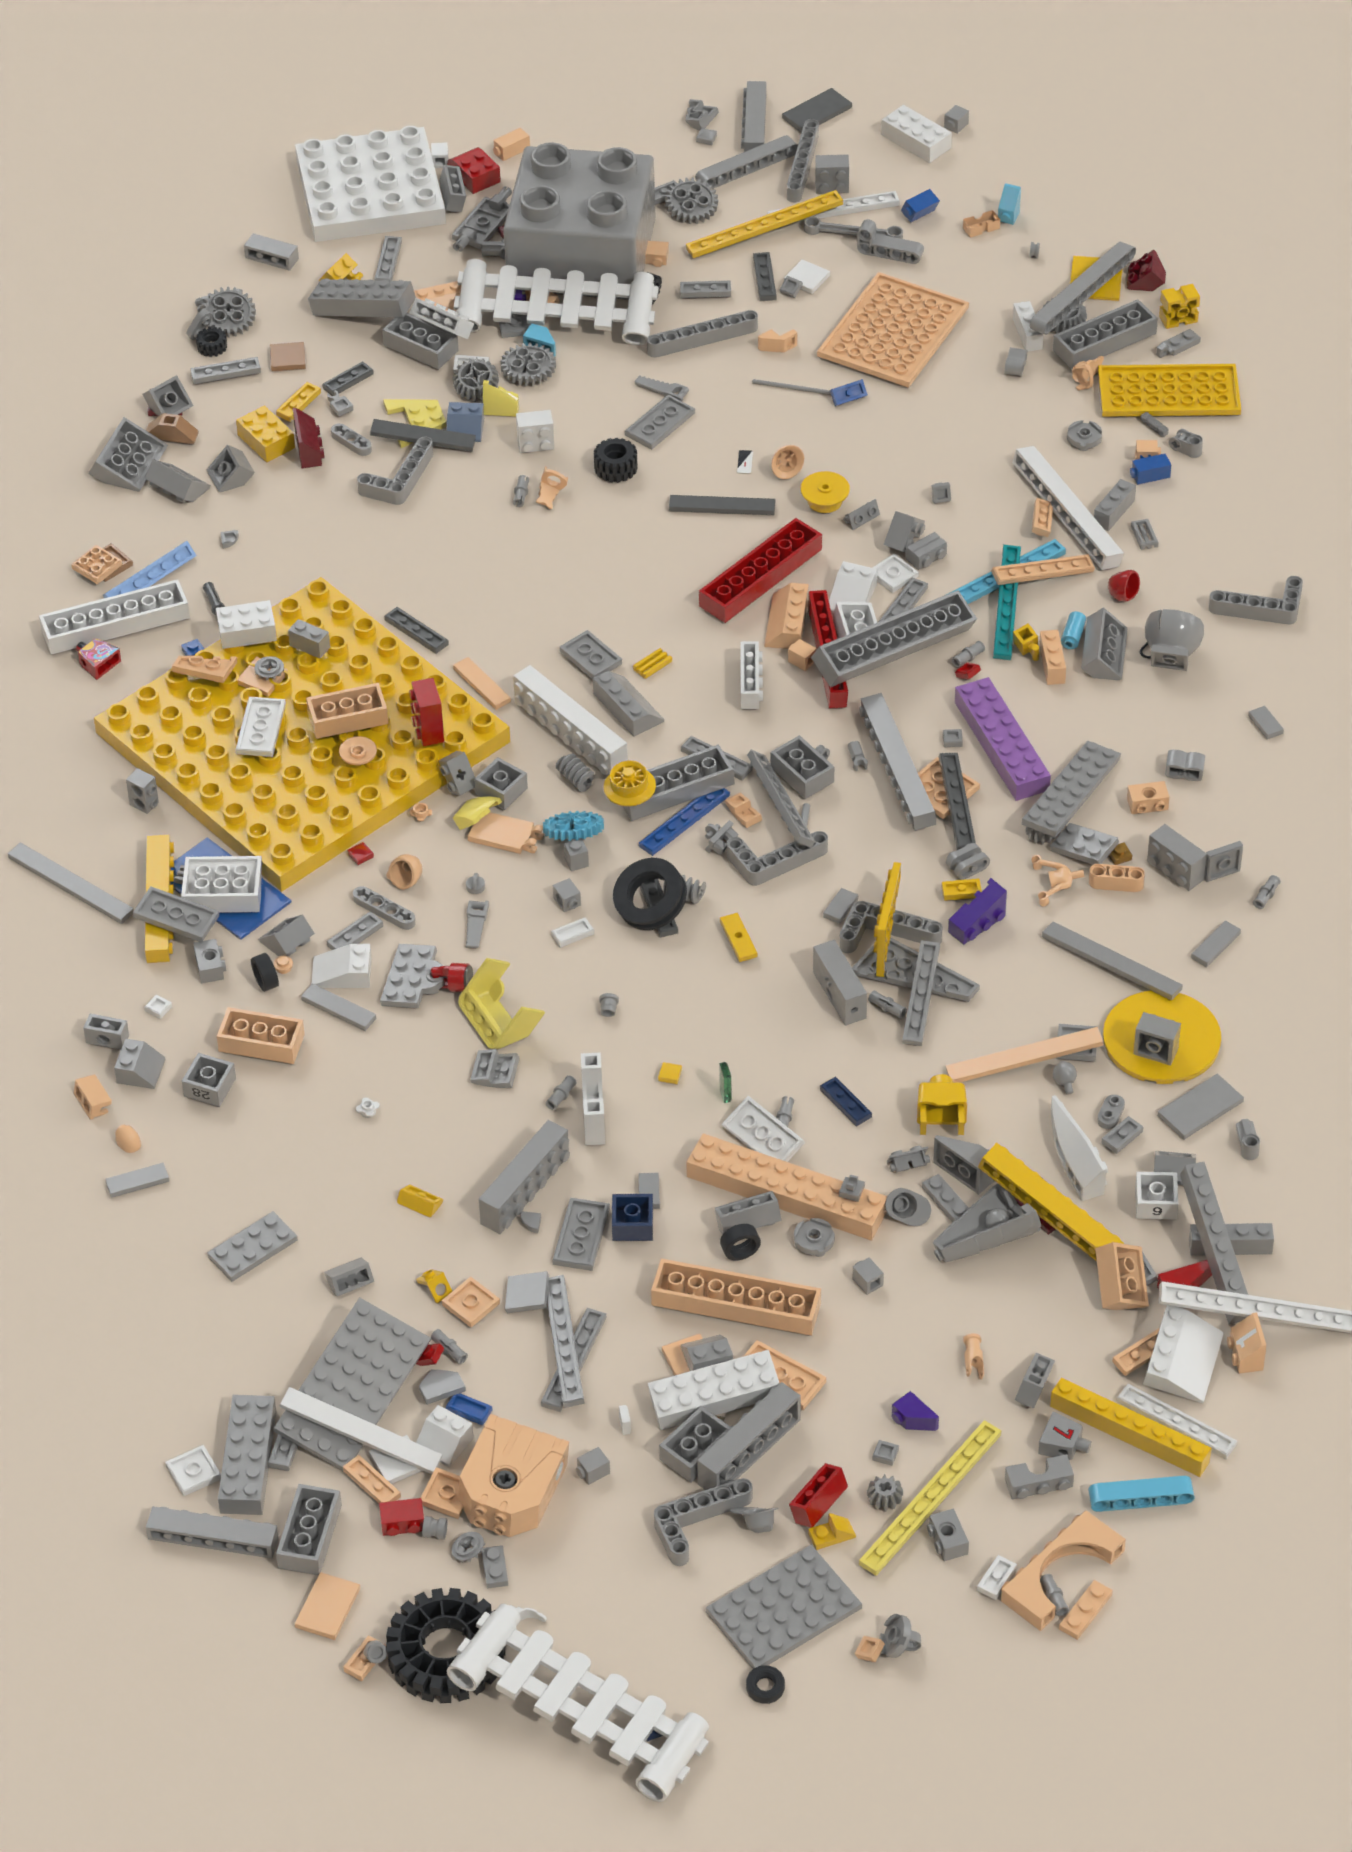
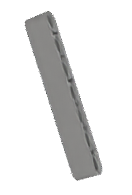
[787,119,819,203]
[695,135,798,189]
[647,310,758,358]

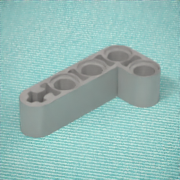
[857,219,924,264]

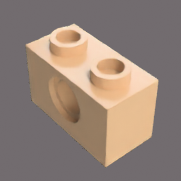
[1127,781,1169,814]

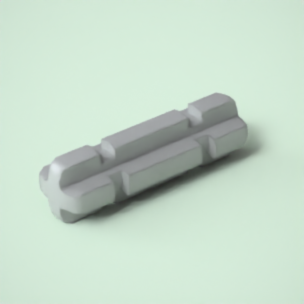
[1141,412,1169,437]

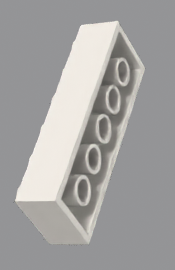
[648,1350,780,1430]

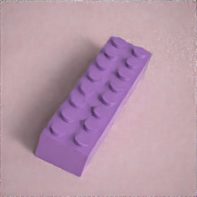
[955,677,1051,801]

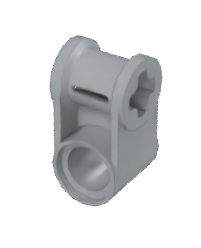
[1169,429,1203,458]

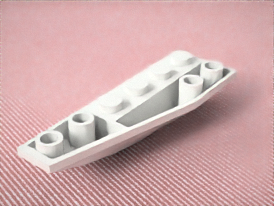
[1051,1095,1108,1201]

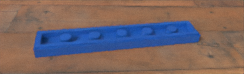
[639,788,730,856]

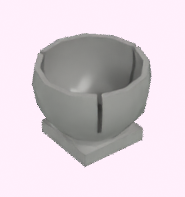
[1145,609,1204,671]

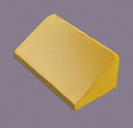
[397,1184,444,1217]

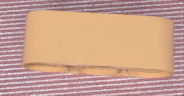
[1089,864,1145,892]

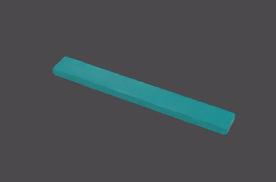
[993,544,1021,660]

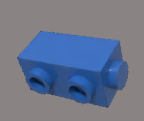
[901,189,940,222]
[1130,453,1172,485]

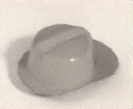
[885,1188,931,1226]
[730,1507,778,1533]

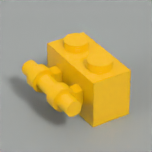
[319,253,363,281]

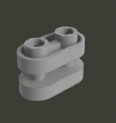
[946,843,990,880]

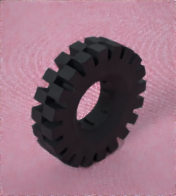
[386,1588,506,1703]

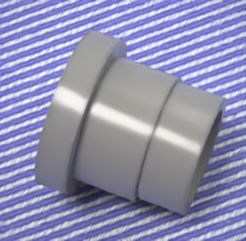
[599,993,619,1017]

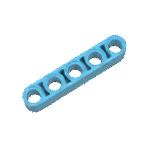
[1088,1476,1195,1512]

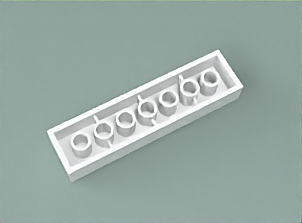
[39,579,190,655]
[513,665,628,776]

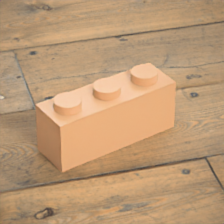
[1039,630,1066,685]

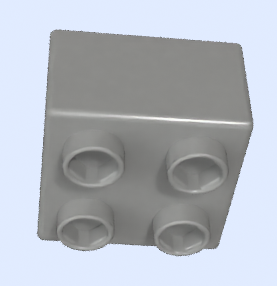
[503,142,656,300]

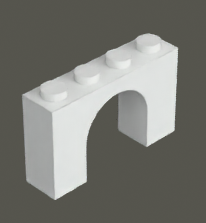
[581,1052,605,1145]

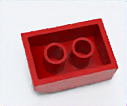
[447,147,501,194]

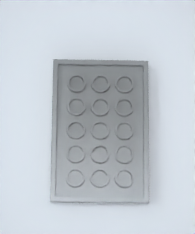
[706,1545,862,1669]

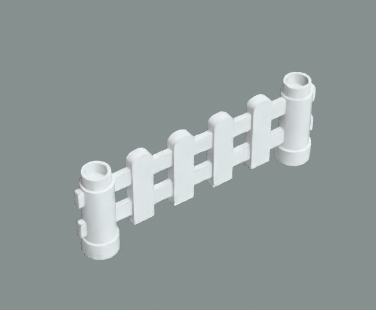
[454,259,659,345]
[447,1604,709,1802]

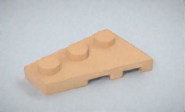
[172,656,237,683]

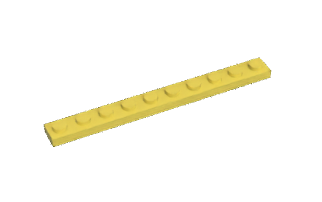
[859,1420,1001,1576]

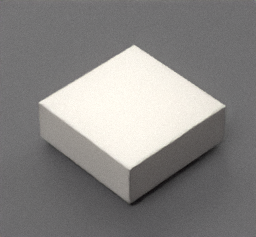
[145,995,172,1019]
[619,1405,631,1435]

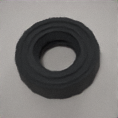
[746,1665,785,1704]

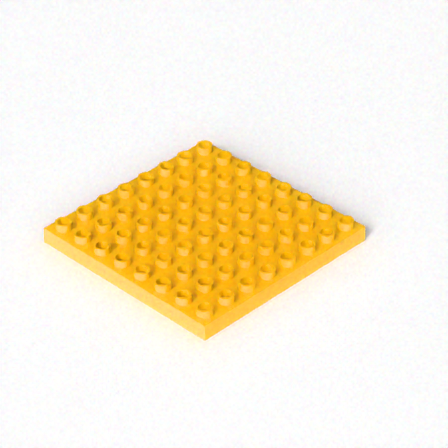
[94,577,511,892]

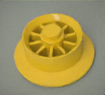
[801,471,850,513]
[603,760,656,806]

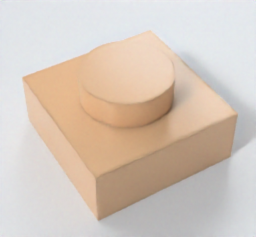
[855,1636,885,1662]

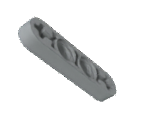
[353,886,416,930]

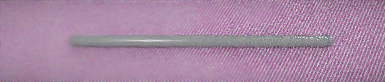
[752,379,831,395]

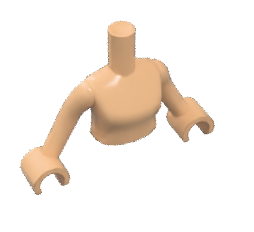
[1032,855,1085,907]

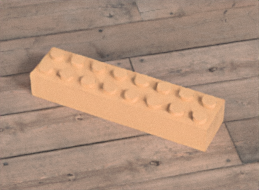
[651,1258,821,1336]

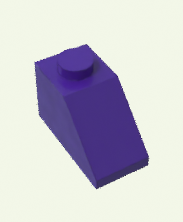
[891,1391,939,1431]

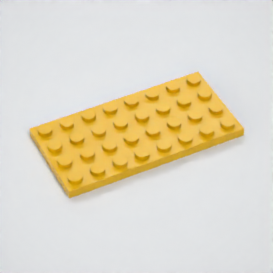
[1098,364,1241,417]

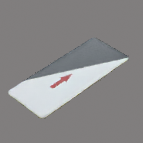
[737,450,753,473]

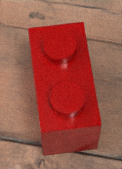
[379,1498,424,1536]

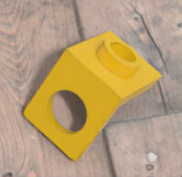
[416,1269,453,1303]

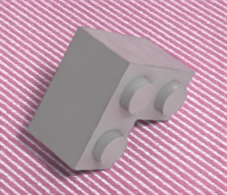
[884,511,925,552]

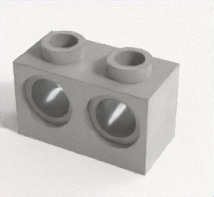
[126,768,159,814]

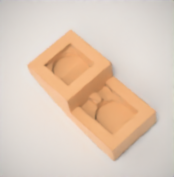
[725,793,762,828]

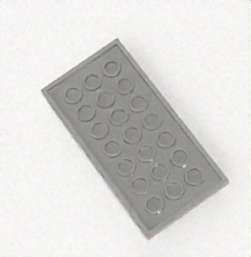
[273,1297,431,1471]

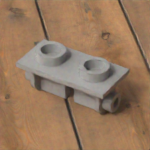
[844,499,880,530]
[887,1146,930,1173]

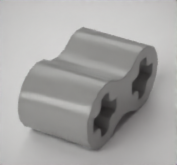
[1005,347,1028,376]

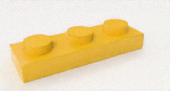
[276,382,321,422]

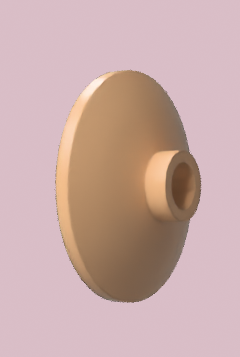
[339,737,377,765]

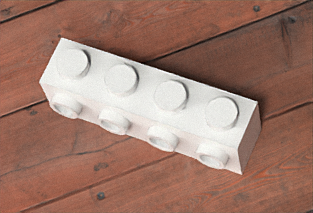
[409,298,474,339]
[740,641,763,709]

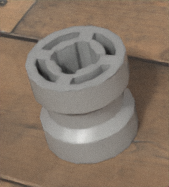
[422,1516,448,1540]

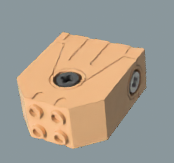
[459,1414,569,1537]

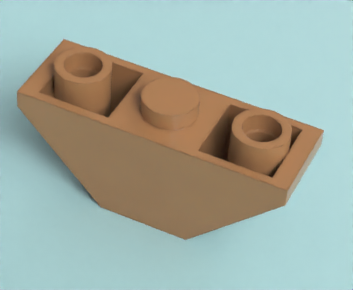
[146,413,199,444]

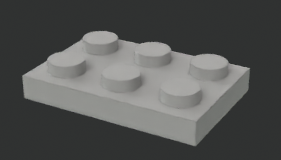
[560,630,622,679]
[1050,823,1119,864]

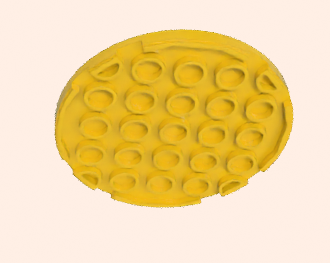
[1103,990,1221,1084]

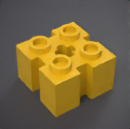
[1159,284,1200,329]

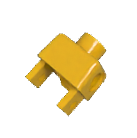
[917,1074,967,1135]

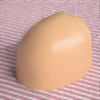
[115,1124,141,1153]

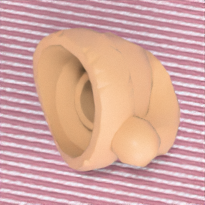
[386,854,422,890]

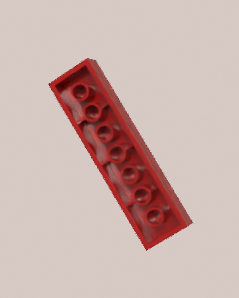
[699,518,822,623]

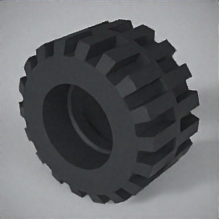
[594,438,638,483]

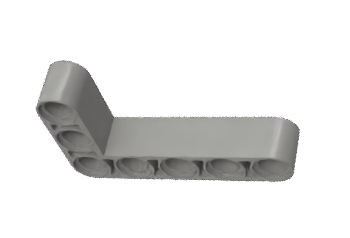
[357,437,433,505]
[1209,576,1303,624]
[727,831,828,886]
[839,901,943,953]
[654,1478,753,1566]

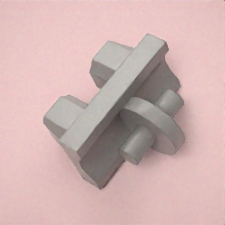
[705,820,739,855]

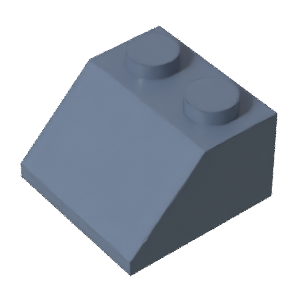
[447,402,485,442]

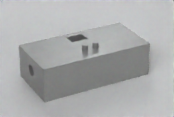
[813,939,867,1026]

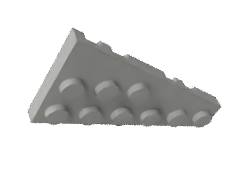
[852,938,980,1002]

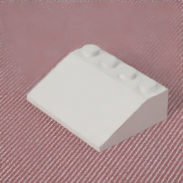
[181,856,262,913]
[1143,1305,1224,1404]

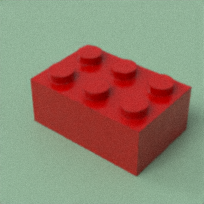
[409,678,444,747]

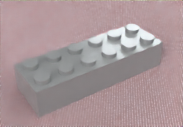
[308,279,416,318]
[1053,299,1158,369]
[623,744,735,821]
[479,1120,570,1234]
[697,1382,801,1490]
[218,1395,276,1515]

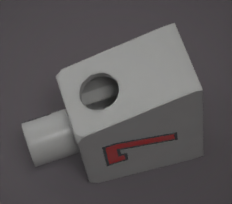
[1038,1411,1092,1460]

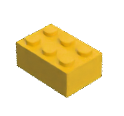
[236,405,295,463]

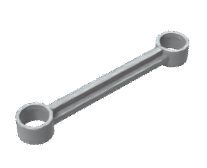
[804,217,903,239]

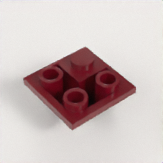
[1126,249,1166,291]

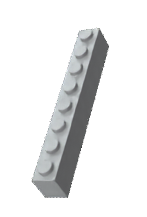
[1180,1162,1248,1324]

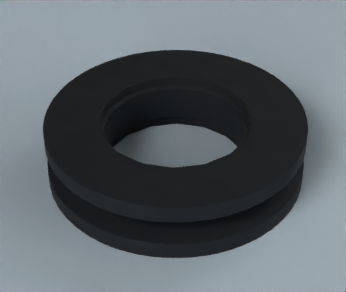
[613,857,687,930]

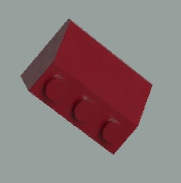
[293,408,325,469]

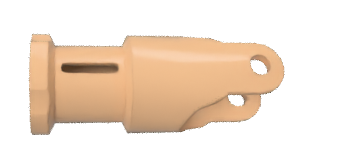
[963,1333,984,1380]

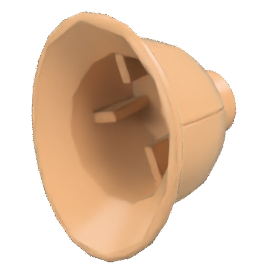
[771,445,805,479]

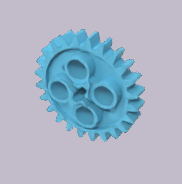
[543,811,604,841]

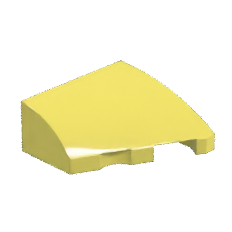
[483,380,519,417]
[453,797,502,830]

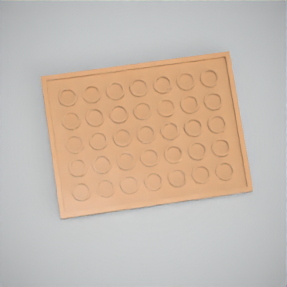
[817,272,969,388]

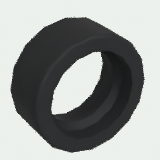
[251,953,279,992]
[720,1224,761,1261]

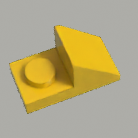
[808,1513,856,1550]

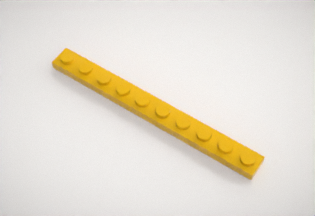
[686,190,843,258]

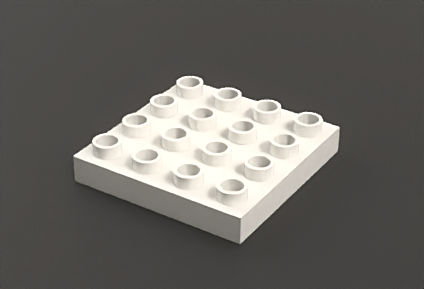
[295,126,446,242]

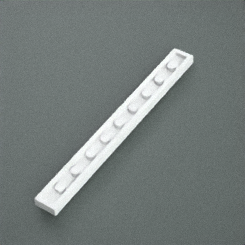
[1159,1282,1352,1333]

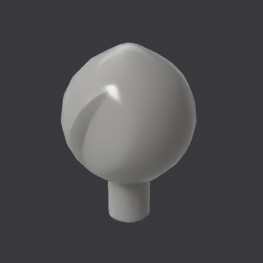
[1053,1061,1077,1094]
[985,1208,1014,1229]

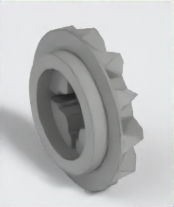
[255,656,284,680]
[452,1532,485,1563]

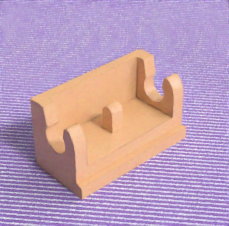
[74,1074,112,1120]

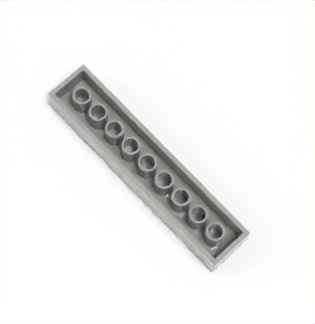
[811,590,977,687]

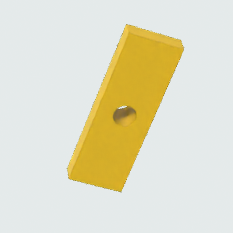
[720,912,758,962]

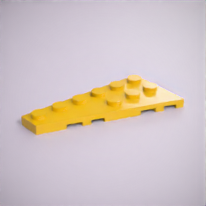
[874,862,901,977]

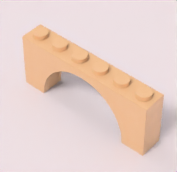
[1001,1510,1126,1631]

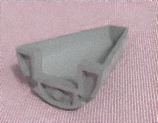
[933,1183,1041,1263]

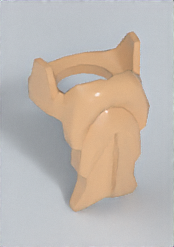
[1072,356,1104,390]
[536,466,568,509]

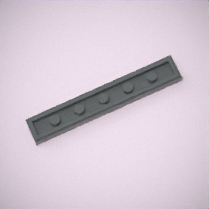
[370,419,476,452]
[669,495,776,515]
[938,753,976,850]

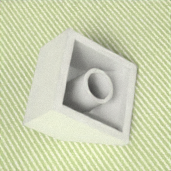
[416,1405,474,1467]

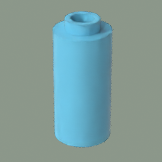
[1061,611,1086,649]

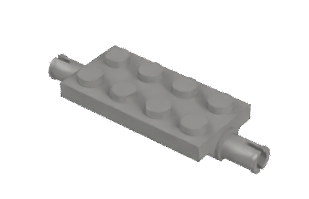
[452,186,512,252]

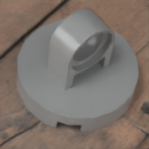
[879,1614,921,1658]

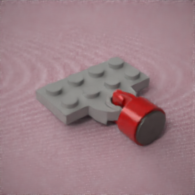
[380,944,473,1008]

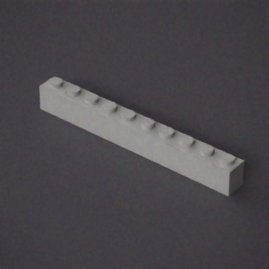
[859,693,936,831]

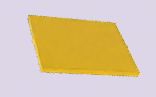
[1070,256,1123,301]

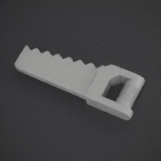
[635,375,689,401]
[466,901,489,948]

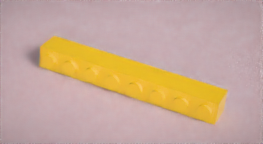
[145,835,175,963]
[978,1142,1124,1261]
[1050,1377,1211,1477]

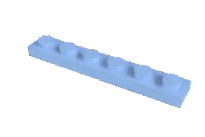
[103,541,197,598]

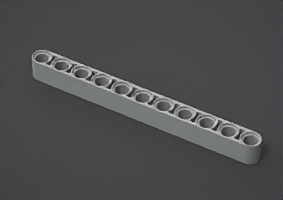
[1030,242,1136,335]

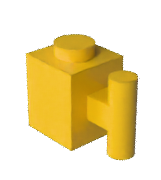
[1013,623,1039,661]

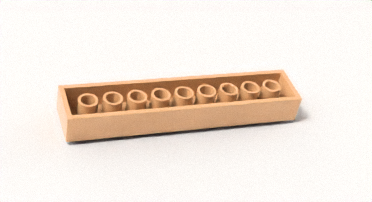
[686,1133,888,1241]

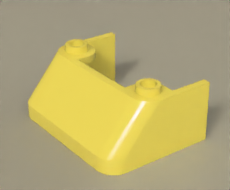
[458,958,545,1050]

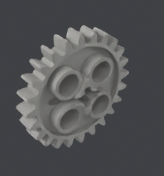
[665,177,719,224]
[201,287,256,337]
[501,343,556,386]

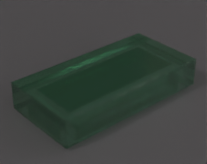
[719,1062,732,1103]

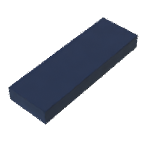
[820,1076,872,1127]

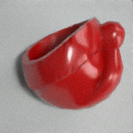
[1108,570,1140,602]

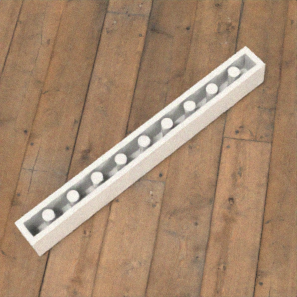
[1012,446,1124,570]

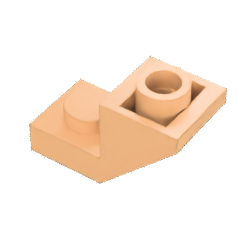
[758,329,797,352]

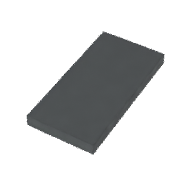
[782,88,852,133]

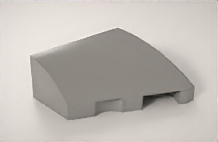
[686,99,719,131]

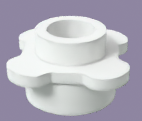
[356,1098,380,1118]

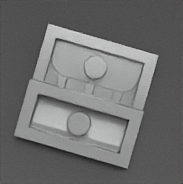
[470,1049,520,1088]

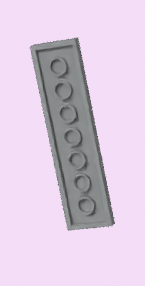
[1022,741,1121,838]

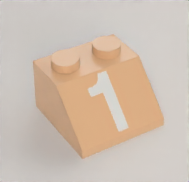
[1227,1312,1266,1374]

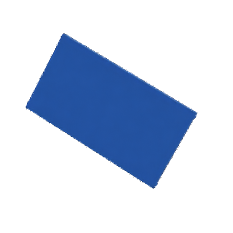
[171,837,292,940]

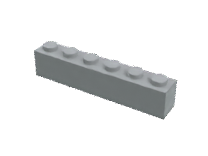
[741,81,766,152]
[146,1506,279,1558]

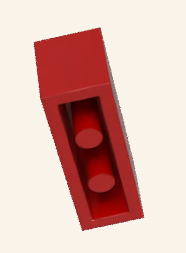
[789,1463,848,1528]

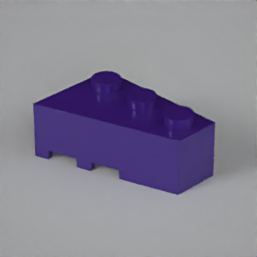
[948,878,1007,945]

